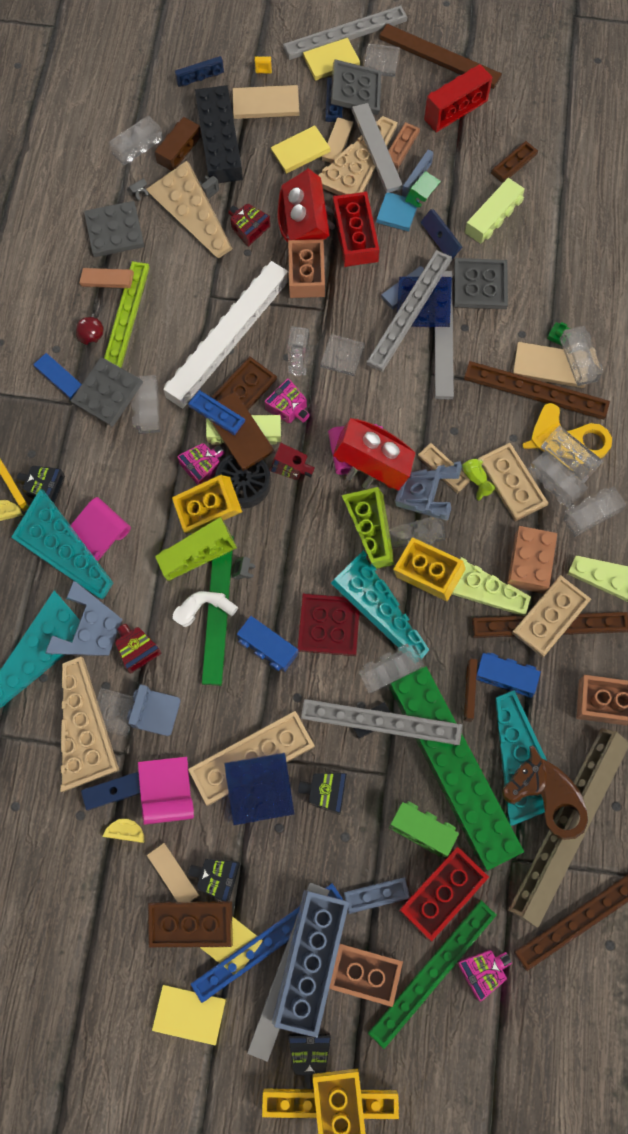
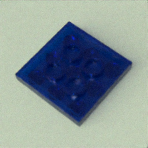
[397,277,452,327]
[224,752,295,825]

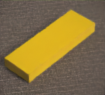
[0,459,29,512]

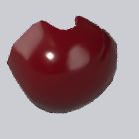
[76,317,104,345]

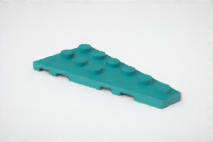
[11,489,113,599]
[331,550,429,664]
[0,590,80,708]
[495,690,547,826]

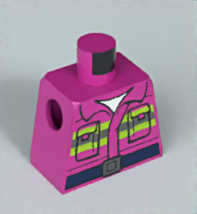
[264,379,310,423]
[177,443,225,485]
[457,950,512,1002]

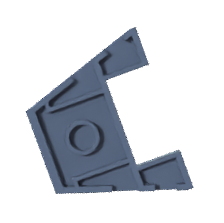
[395,462,462,520]
[45,581,122,656]

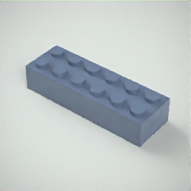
[272,890,349,1038]

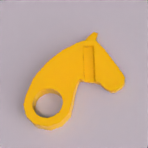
[523,403,612,462]

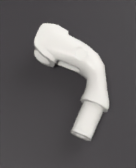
[173,591,238,627]

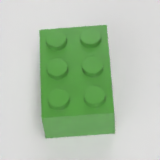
[389,801,459,859]

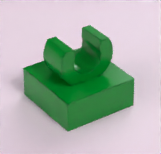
[547,322,572,346]

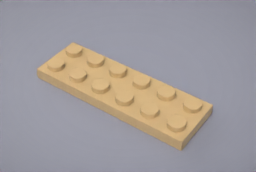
[188,711,315,806]

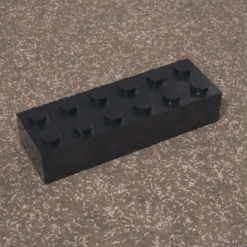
[195,85,243,183]

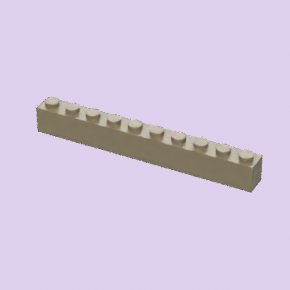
[508,728,628,928]

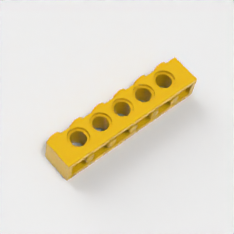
[262,1088,399,1119]

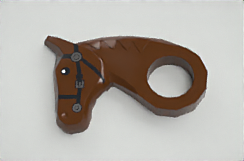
[502,745,588,840]

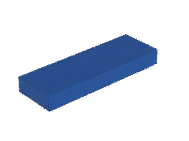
[33,353,82,400]
[188,390,245,436]

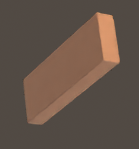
[388,122,420,169]
[79,268,134,288]

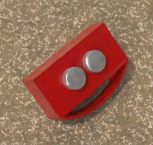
[278,168,335,242]
[333,418,415,491]

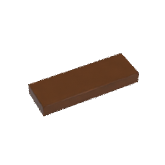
[491,141,538,183]
[464,659,477,722]

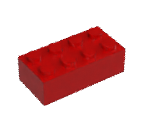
[424,64,493,133]
[333,191,380,267]
[398,846,489,942]

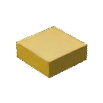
[255,57,272,73]

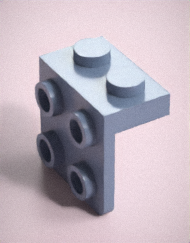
[127,685,181,736]

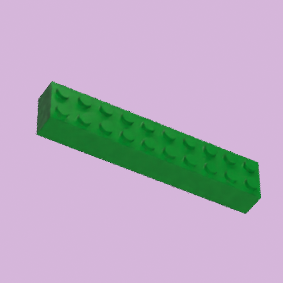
[389,666,524,872]

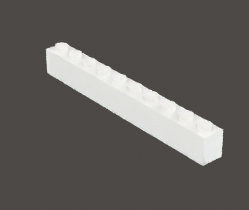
[163,261,289,409]

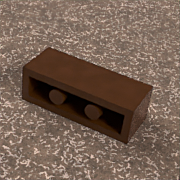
[155,117,202,171]

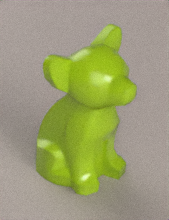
[462,459,495,501]

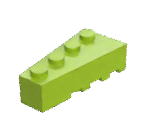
[342,487,395,569]
[155,517,237,581]

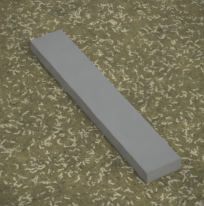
[352,103,403,193]

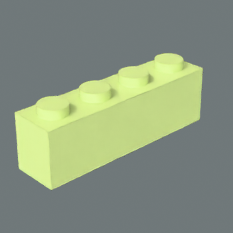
[465,178,525,244]
[206,415,281,445]

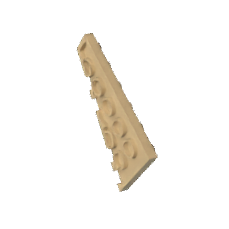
[318,116,398,195]
[146,161,233,258]
[61,657,120,792]

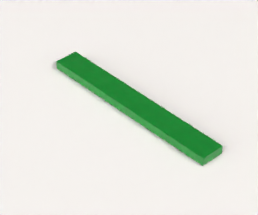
[202,536,234,686]
[368,900,497,1049]

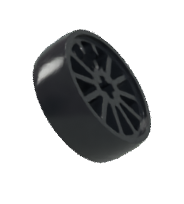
[215,454,271,509]

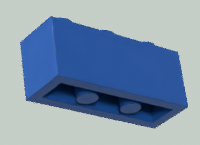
[237,616,299,672]
[476,653,541,698]

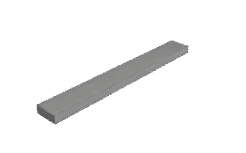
[283,6,407,60]
[367,250,452,372]
[434,271,454,399]
[301,699,463,745]
[247,882,330,1062]

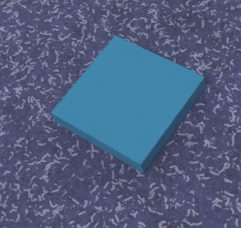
[376,192,419,232]

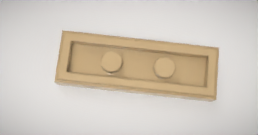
[322,118,353,163]
[418,443,471,494]
[147,843,200,902]

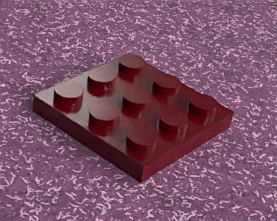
[298,594,360,656]

